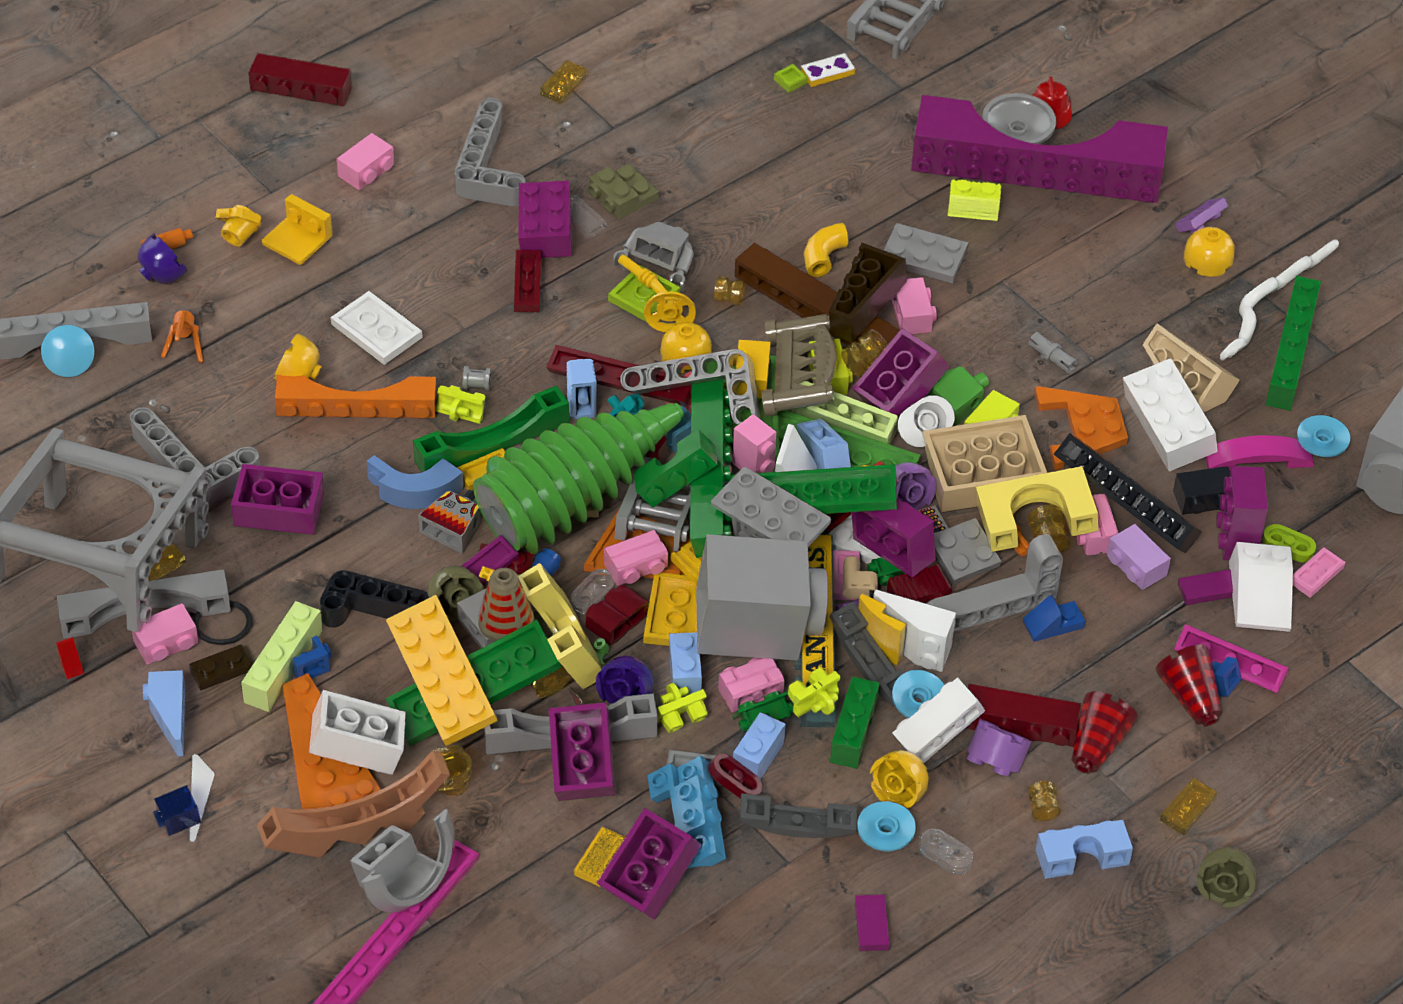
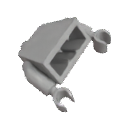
[613,222,694,292]

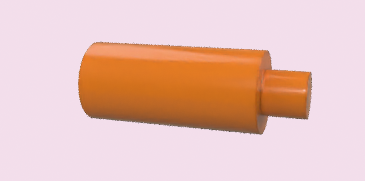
[141,228,193,250]

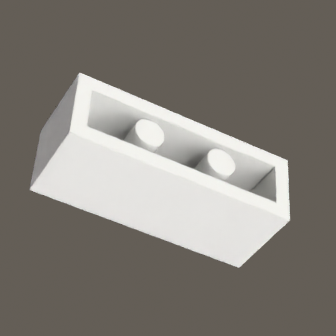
[893,677,985,763]

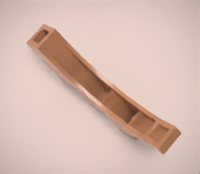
[257,751,450,858]

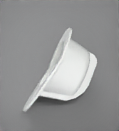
[898,396,954,447]

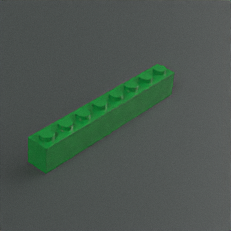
[690,379,733,558]

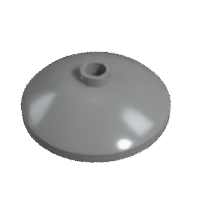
[982,93,1056,144]

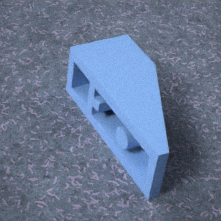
[797,418,851,469]
[143,670,185,757]

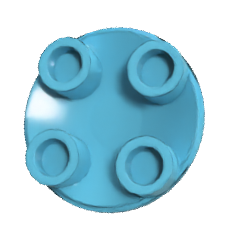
[41,325,94,377]

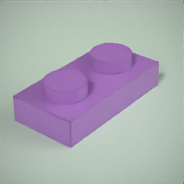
[1175,197,1228,233]

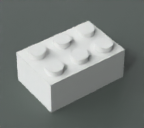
[309,690,405,775]

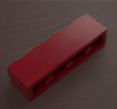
[248,53,352,107]
[966,684,1081,747]

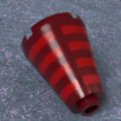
[1156,644,1222,727]
[1071,691,1138,774]

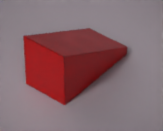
[56,637,84,679]

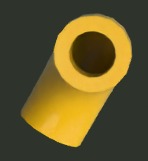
[804,223,848,278]

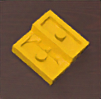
[858,594,906,665]

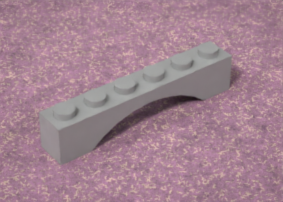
[0,302,152,360]
[57,569,231,639]
[483,694,657,755]

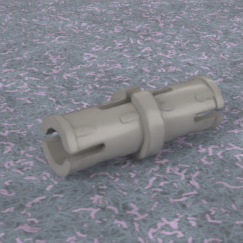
[1028,332,1078,374]

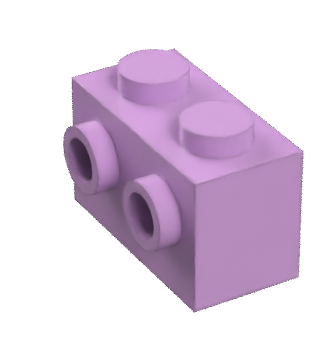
[1107,524,1171,590]

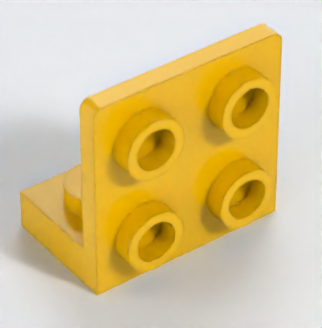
[262,194,333,265]

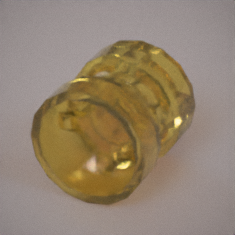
[714,276,745,306]
[1028,781,1061,821]

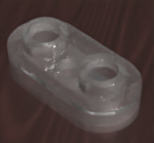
[571,569,616,614]
[919,828,973,874]

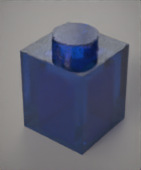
[152,785,201,836]

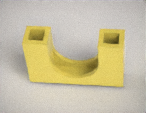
[976,466,1098,552]
[518,563,603,690]

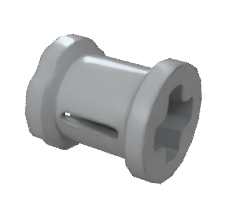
[463,366,492,391]

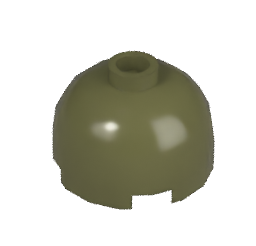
[427,565,484,623]
[1196,847,1257,908]

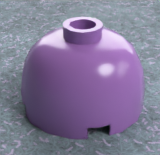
[896,462,936,510]

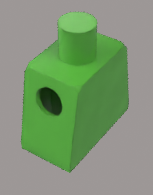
[924,367,989,426]

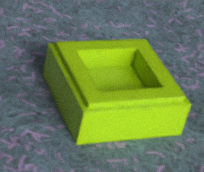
[774,64,808,93]

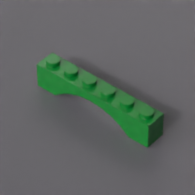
[1265,276,1321,411]
[413,386,569,473]

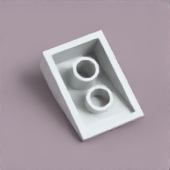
[775,424,817,472]
[1229,542,1293,632]
[873,590,956,672]

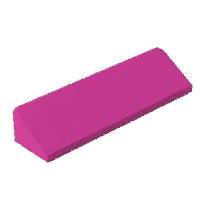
[1174,624,1289,693]

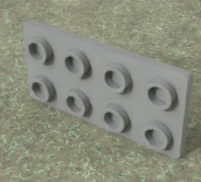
[711,467,831,547]

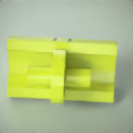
[436,385,485,424]
[788,667,841,717]
[657,683,708,733]

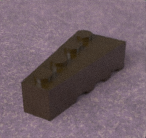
[829,242,907,342]

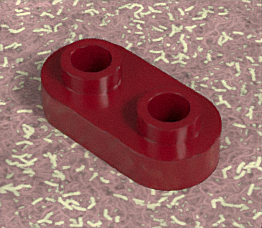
[708,753,762,799]

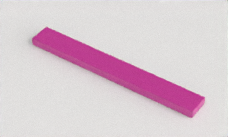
[313,840,479,1004]

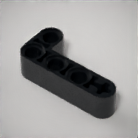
[320,570,429,628]

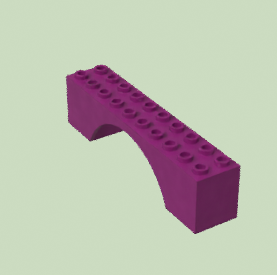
[911,95,1168,203]

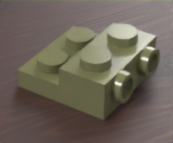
[588,164,659,219]

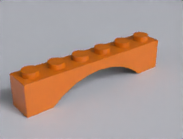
[275,375,437,418]

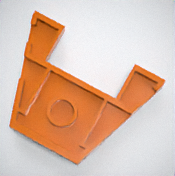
[1034,386,1128,470]

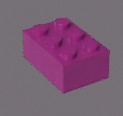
[518,180,572,258]
[852,328,950,420]
[231,464,325,535]
[1216,466,1268,560]
[851,498,935,578]
[549,703,616,801]
[597,808,701,920]

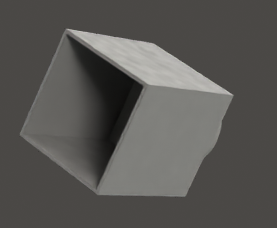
[1356,387,1403,514]
[696,534,828,660]

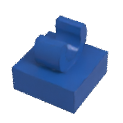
[1212,656,1242,697]

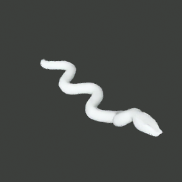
[1220,239,1339,361]

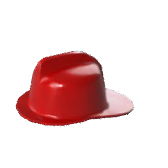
[1032,77,1072,129]

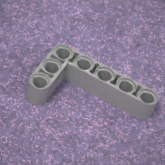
[454,98,525,206]
[620,349,760,425]
[130,407,260,506]
[926,534,1063,632]

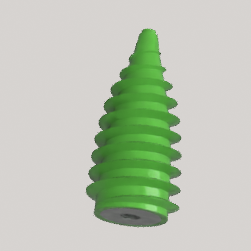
[473,403,684,555]

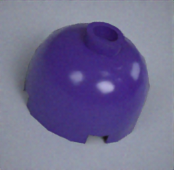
[138,233,188,284]
[596,656,654,704]

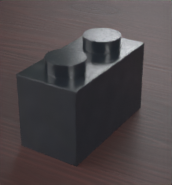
[1173,466,1230,515]

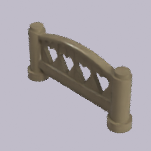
[762,314,837,417]

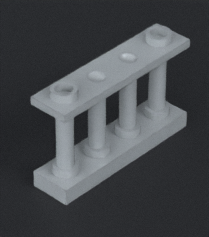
[846,0,945,59]
[614,457,691,552]

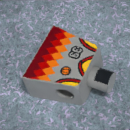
[418,490,481,554]

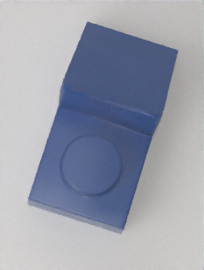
[1023,595,1085,642]

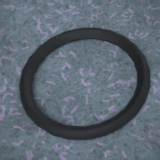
[193,600,252,645]

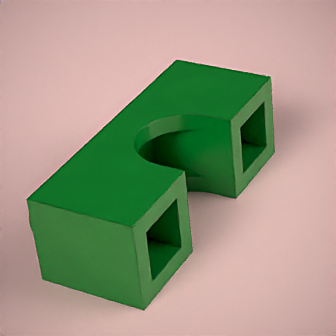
[634,429,718,508]
[830,676,879,769]

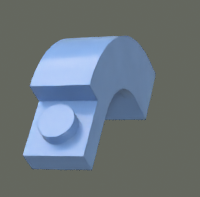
[367,455,463,509]

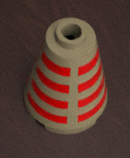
[478,568,534,642]

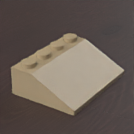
[922,415,1047,512]

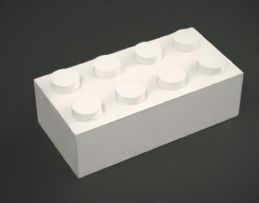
[1123,358,1217,472]

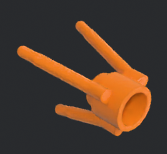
[161,310,203,363]

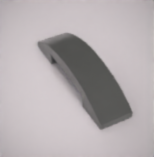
[830,602,904,707]
[740,794,857,838]

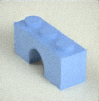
[1036,820,1133,879]

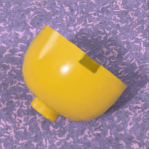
[1183,227,1235,277]
[660,322,712,373]
[273,333,322,381]
[870,751,929,809]

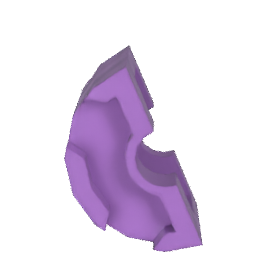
[967,719,1032,777]

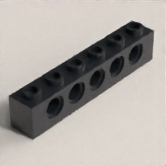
[1053,433,1202,553]

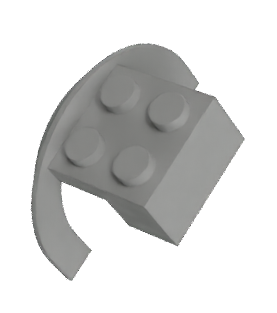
[350,809,455,913]

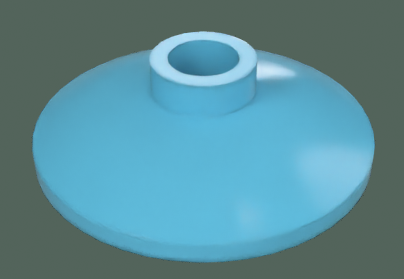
[1297,415,1350,457]
[892,670,944,718]
[857,801,916,851]

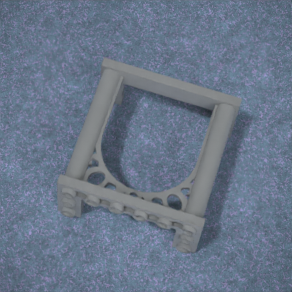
[0,428,209,632]

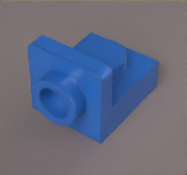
[292,635,332,679]

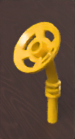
[618,254,696,332]

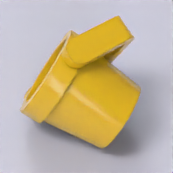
[215,205,261,247]

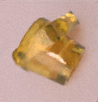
[434,745,472,796]

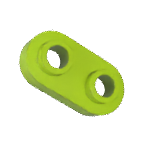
[1262,524,1316,562]

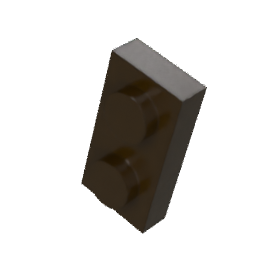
[189,644,252,691]

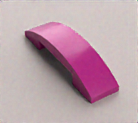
[1205,435,1314,470]

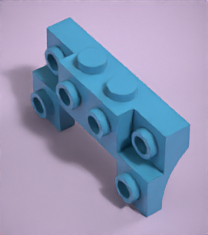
[647,756,726,869]

